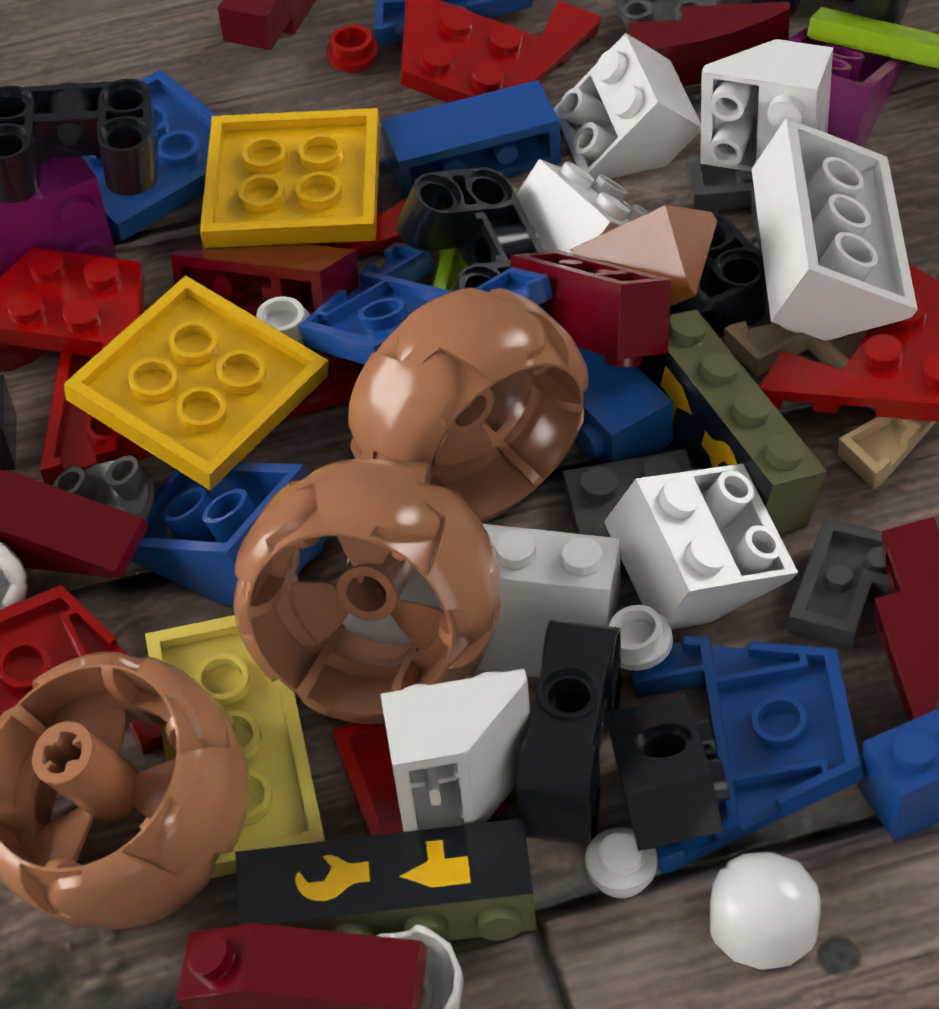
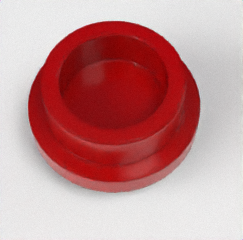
[326,24,379,73]

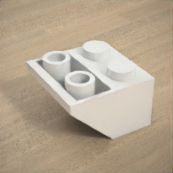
[554,33,701,180]
[700,39,833,172]
[516,159,649,254]
[604,464,798,630]
[380,669,531,832]

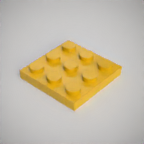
[200,108,380,248]
[64,275,328,491]

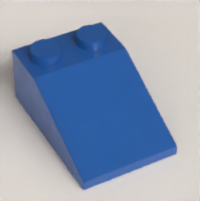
[131,463,329,607]

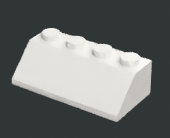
[752,117,918,341]
[342,524,621,685]

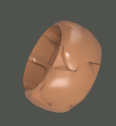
[348,288,588,523]
[233,459,501,724]
[0,652,250,930]

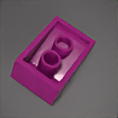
[787,28,906,146]
[0,156,117,277]

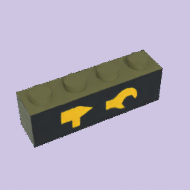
[637,309,827,534]
[235,818,536,941]

